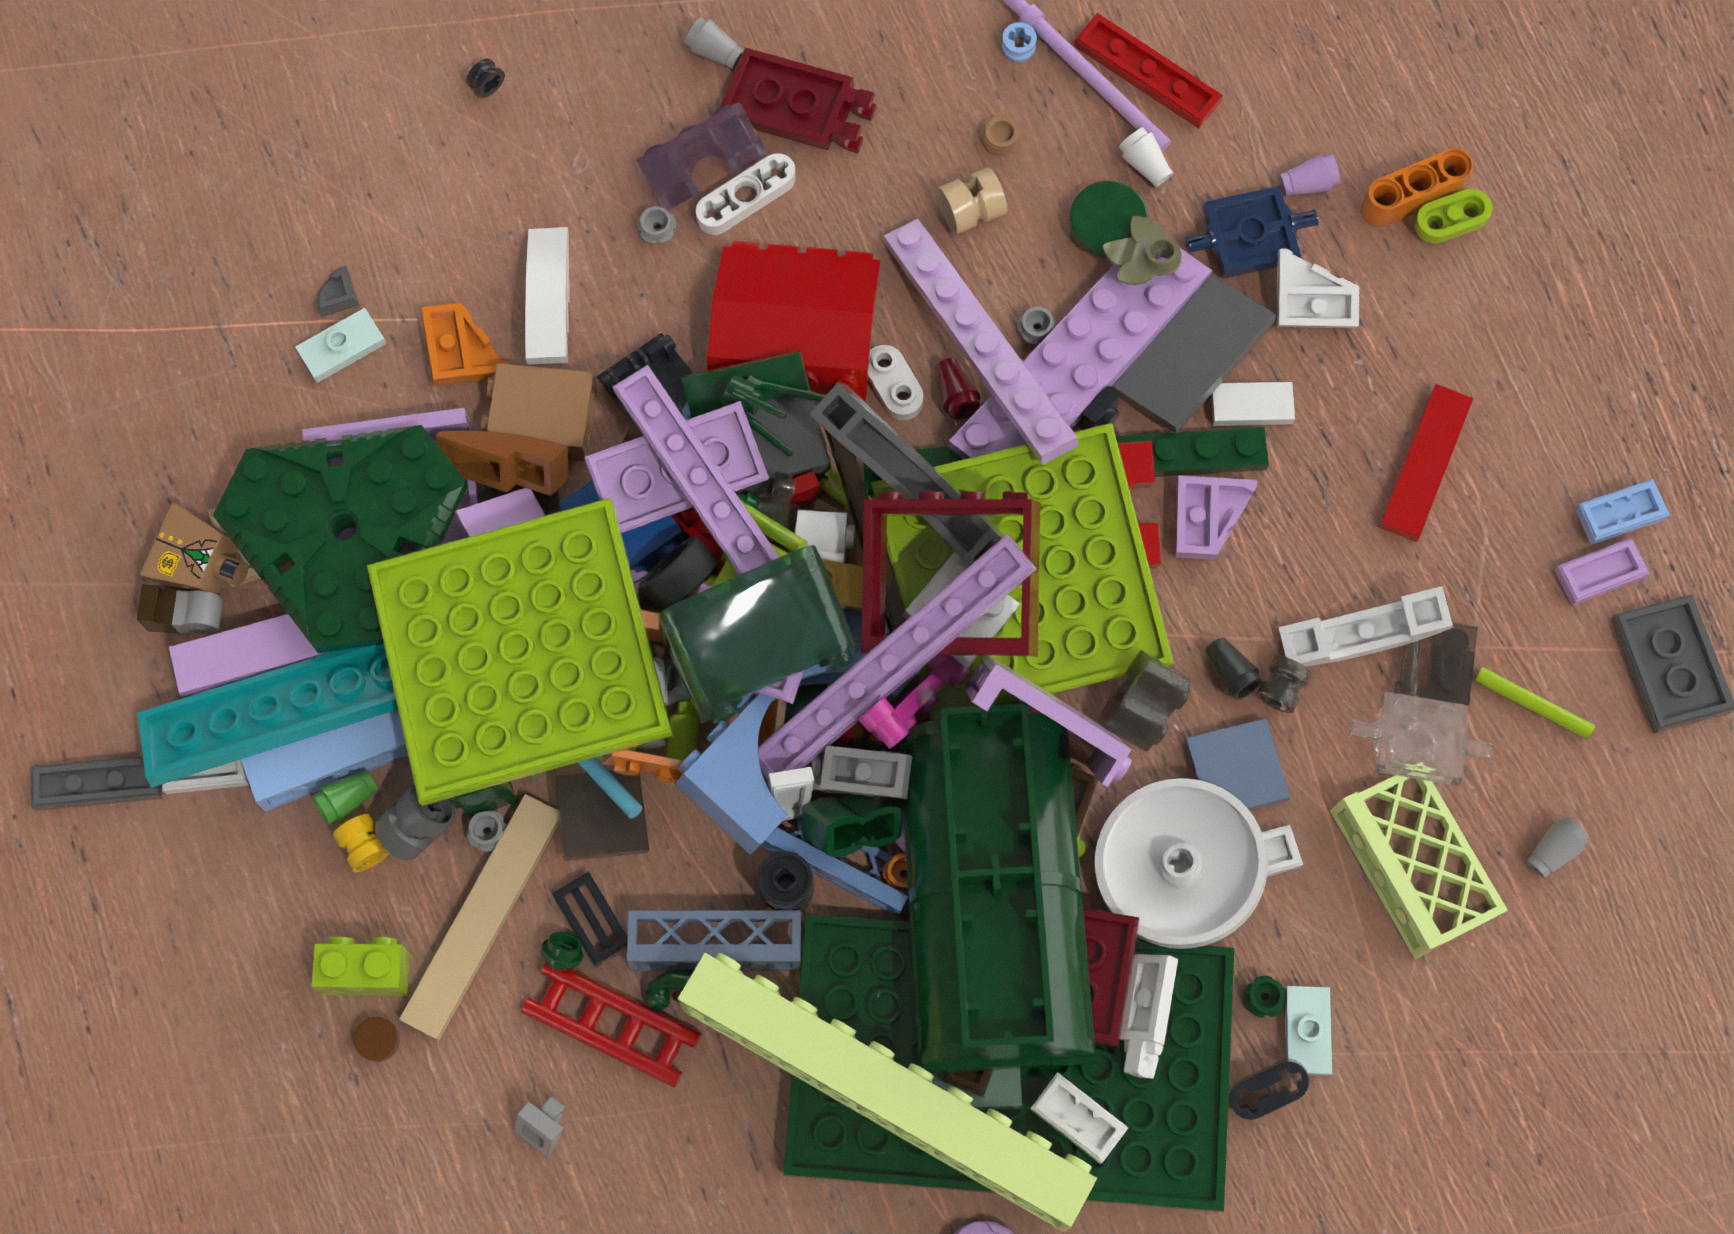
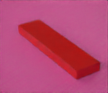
[1074,13,1223,129]
[1379,384,1474,542]

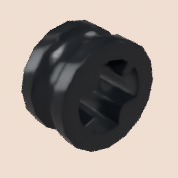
[466,58,505,98]

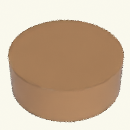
[982,115,1022,156]

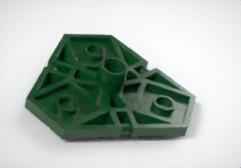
[213,425,468,653]

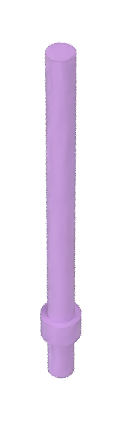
[1002,0,1171,152]

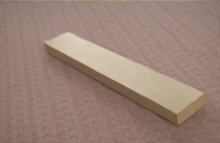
[399,794,564,1041]

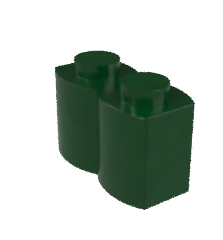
[802,794,901,857]

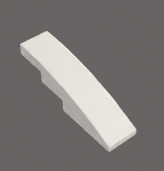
[525,227,570,365]

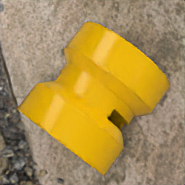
[333,814,390,872]

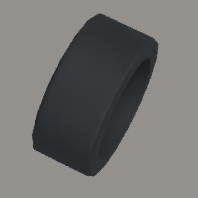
[638,536,717,613]

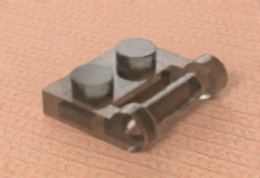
[1394,623,1478,710]

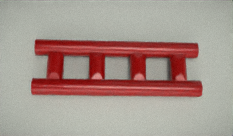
[521,961,702,1088]

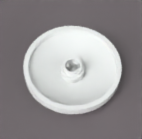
[1095,778,1268,949]

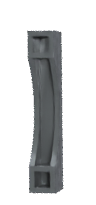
[810,383,1005,566]

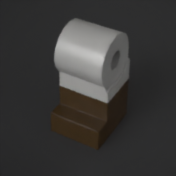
[137,584,223,634]

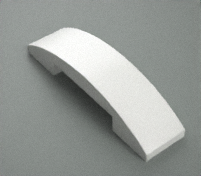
[1279,586,1453,668]

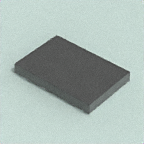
[1611,594,1734,734]

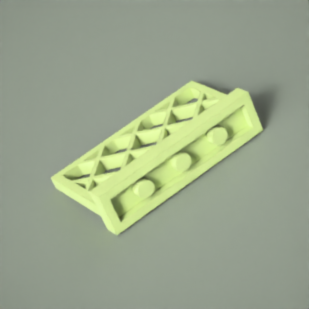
[1330,763,1508,959]

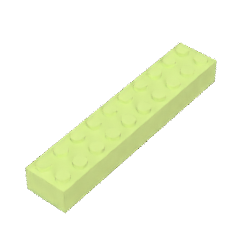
[678,953,1097,1233]

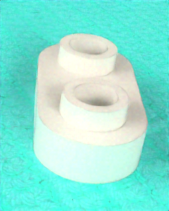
[868,345,924,420]

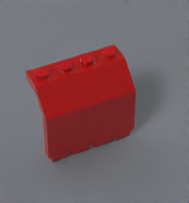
[707,240,880,402]

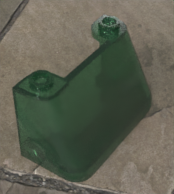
[658,545,858,724]

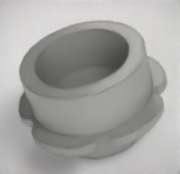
[637,206,676,244]
[1017,307,1057,345]
[467,810,507,852]

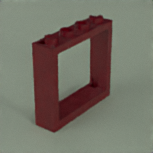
[861,491,1040,657]

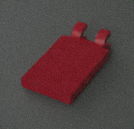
[718,47,877,153]

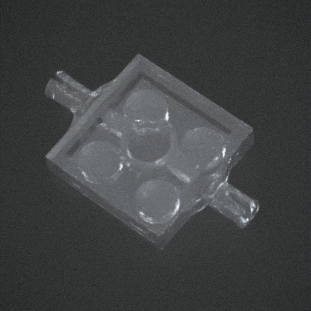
[1349,691,1494,786]

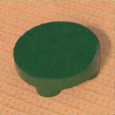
[1069,181,1149,258]

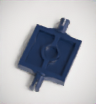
[1185,186,1319,279]

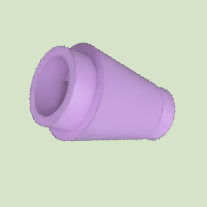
[1280,153,1341,197]

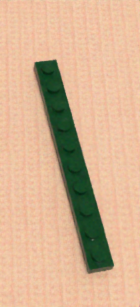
[863,427,1269,495]

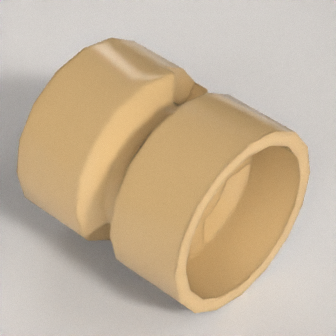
[937,167,1008,235]

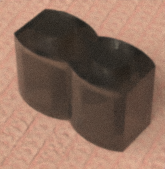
[1098,650,1191,752]

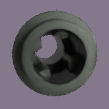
[1205,637,1262,700]

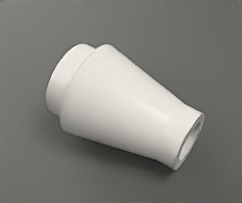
[1119,127,1173,188]

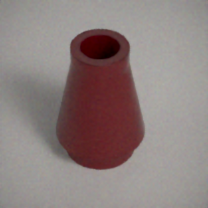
[935,358,981,420]

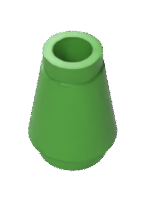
[311,769,378,825]

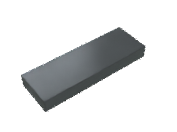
[31,756,162,811]

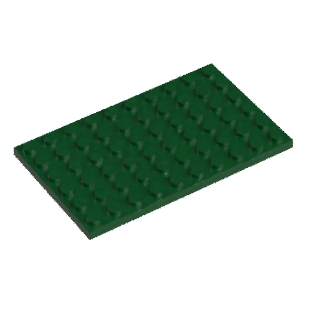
[783,913,1234,1212]

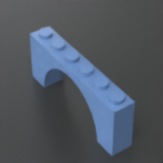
[675,606,922,855]

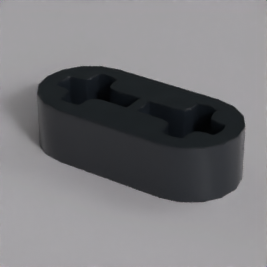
[1230,1059,1309,1120]

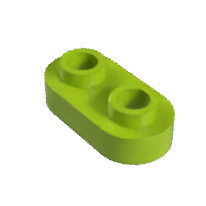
[1414,189,1493,244]

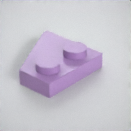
[1175,475,1257,560]

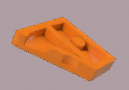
[421,303,508,386]

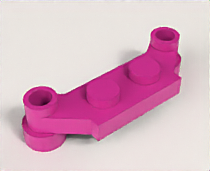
[858,655,971,749]

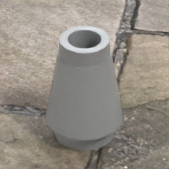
[684,17,744,69]
[1526,816,1590,879]

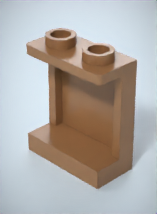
[481,363,597,461]

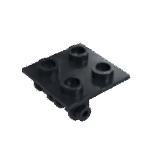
[596,333,693,425]

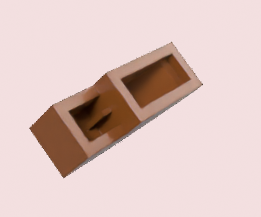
[436,431,568,496]

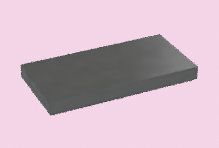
[1112,275,1276,434]

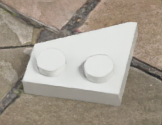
[1277,249,1359,328]

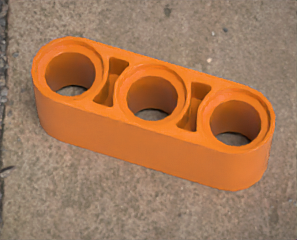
[1361,148,1474,227]

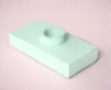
[295,308,386,383]
[1285,986,1332,1076]

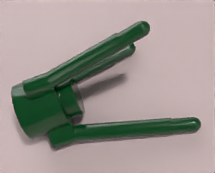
[722,375,826,456]

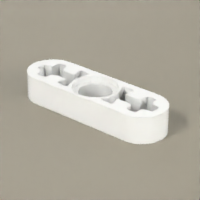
[696,153,796,235]

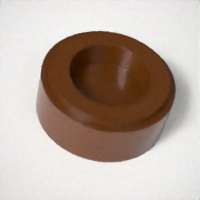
[354,1017,400,1062]

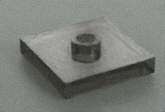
[554,770,649,861]

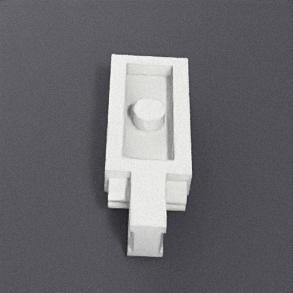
[1120,954,1178,1079]

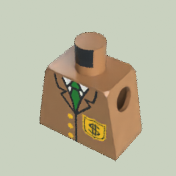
[140,503,248,594]

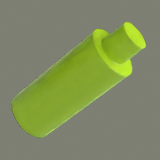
[663,701,700,787]

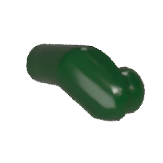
[645,968,694,1010]

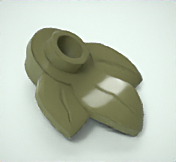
[1103,216,1182,285]

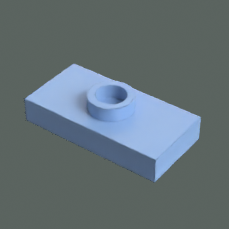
[1575,479,1670,545]

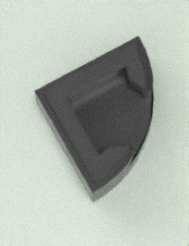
[317,266,359,317]

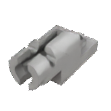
[810,746,912,799]

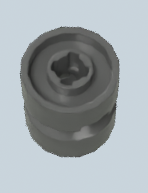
[375,783,455,860]

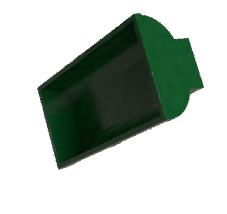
[899,703,1096,1074]

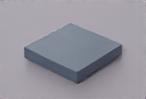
[1184,719,1290,810]

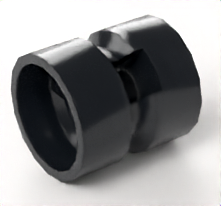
[757,851,814,913]

